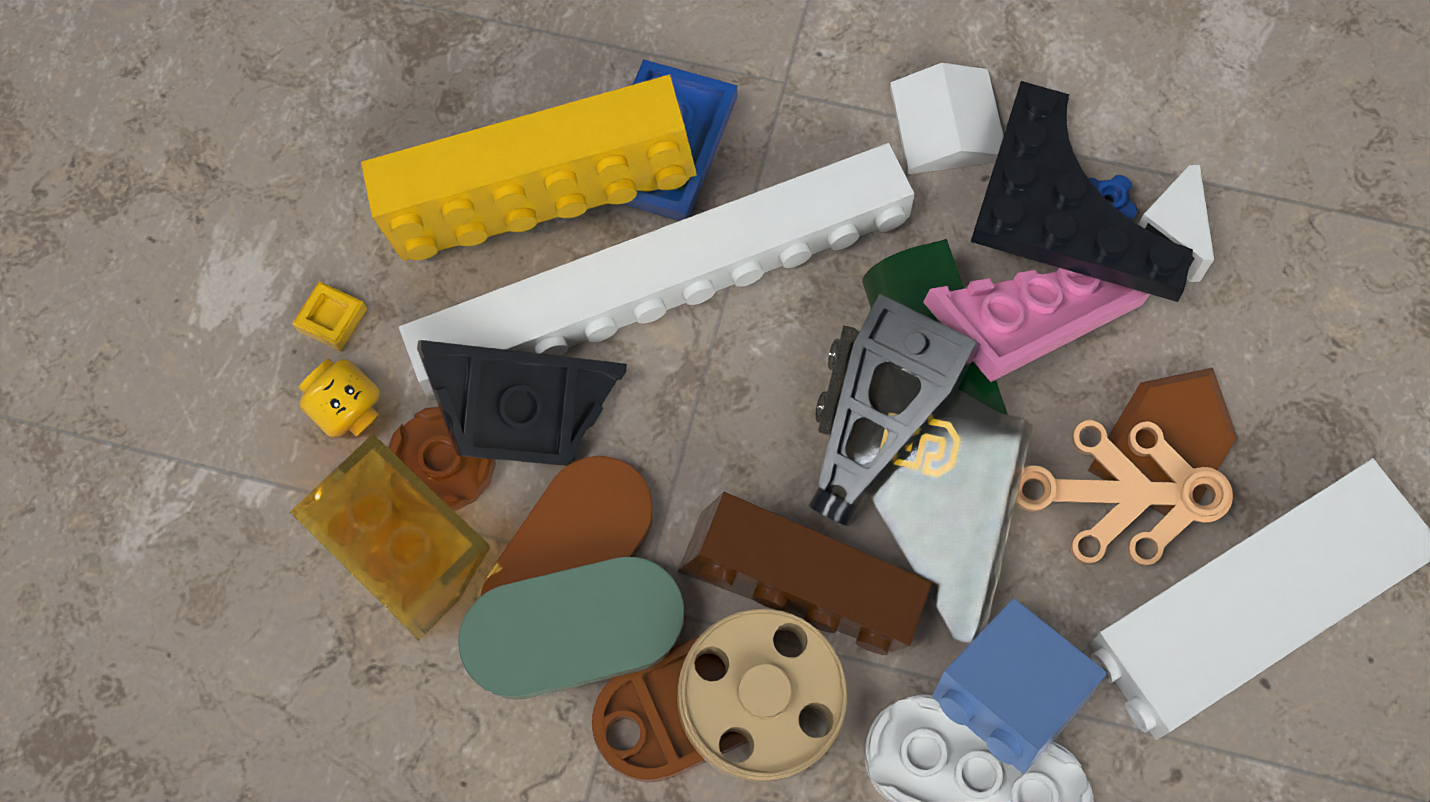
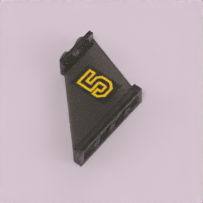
[815,325,1033,643]

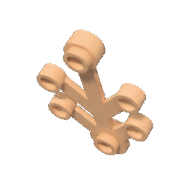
[1011,420,1233,567]

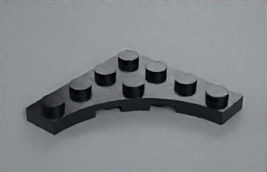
[971,81,1193,302]

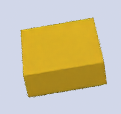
[292,281,367,352]

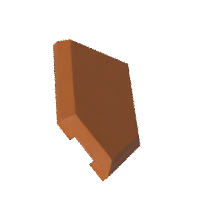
[1088,368,1237,516]

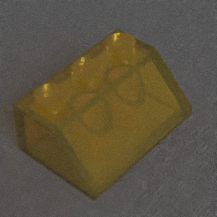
[290,434,491,641]

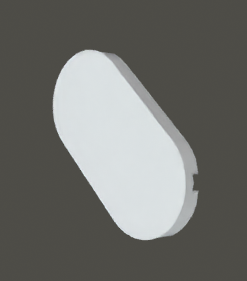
[864,694,1094,802]

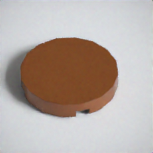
[386,406,496,513]

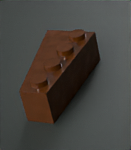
[677,491,932,655]

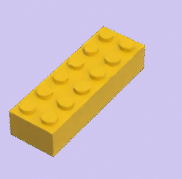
[361,74,697,261]

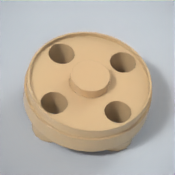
[677,609,847,782]

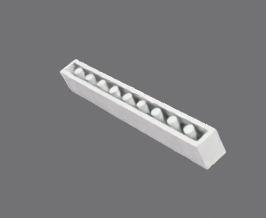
[399,143,915,401]

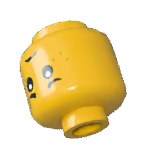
[298,358,380,438]

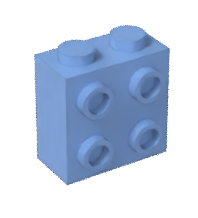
[932,598,1107,774]

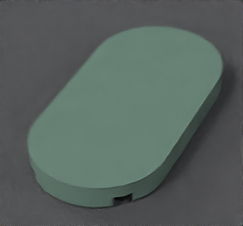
[458,557,685,700]

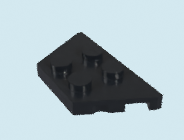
[417,340,627,466]

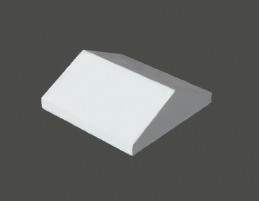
[890,62,1003,174]

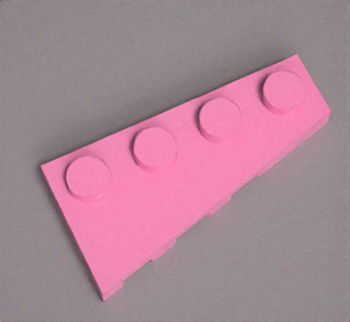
[923,268,1150,382]

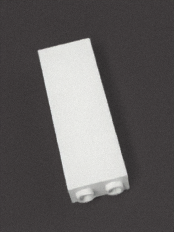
[1089,458,1430,740]

